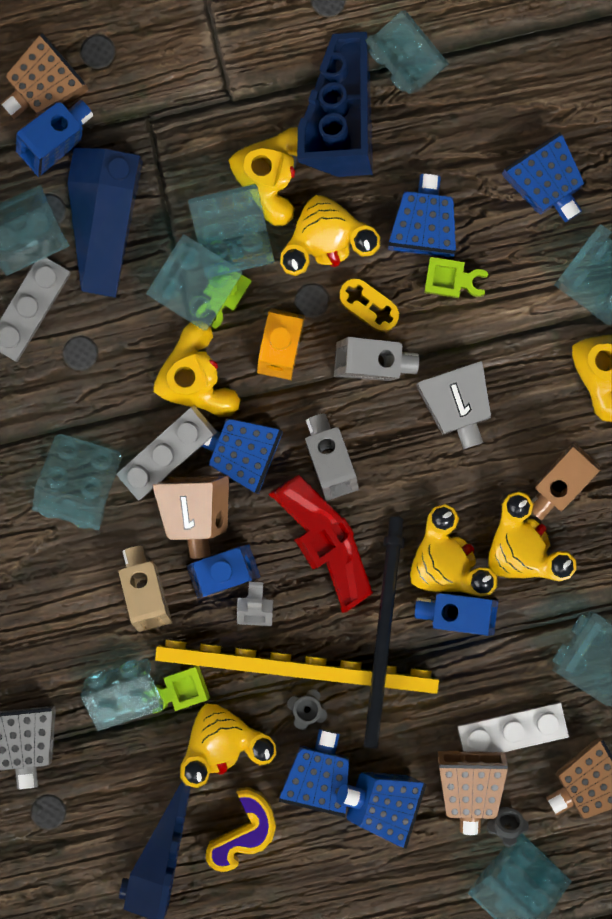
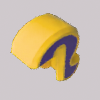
[205,787,276,872]

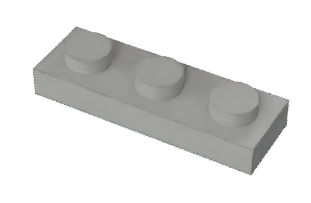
[0,254,71,362]
[116,405,217,501]

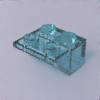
[467,833,572,919]

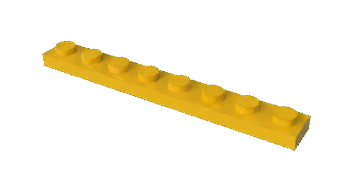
[155,640,439,694]

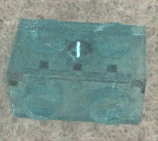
[365,10,449,94]
[81,658,164,731]

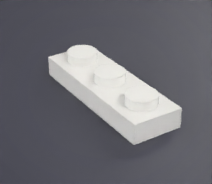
[457,702,569,752]

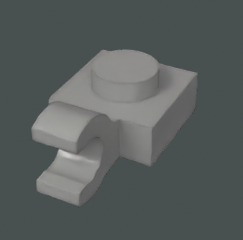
[237,581,273,626]

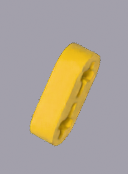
[339,279,399,332]

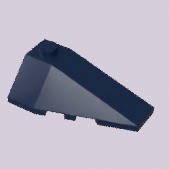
[297,32,373,177]
[67,148,143,298]
[119,781,191,919]

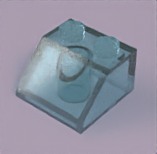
[0,185,70,276]

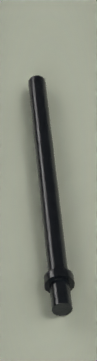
[364,517,405,749]

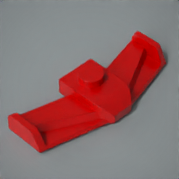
[268,475,373,613]

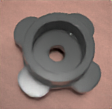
[287,689,327,730]
[487,807,529,847]

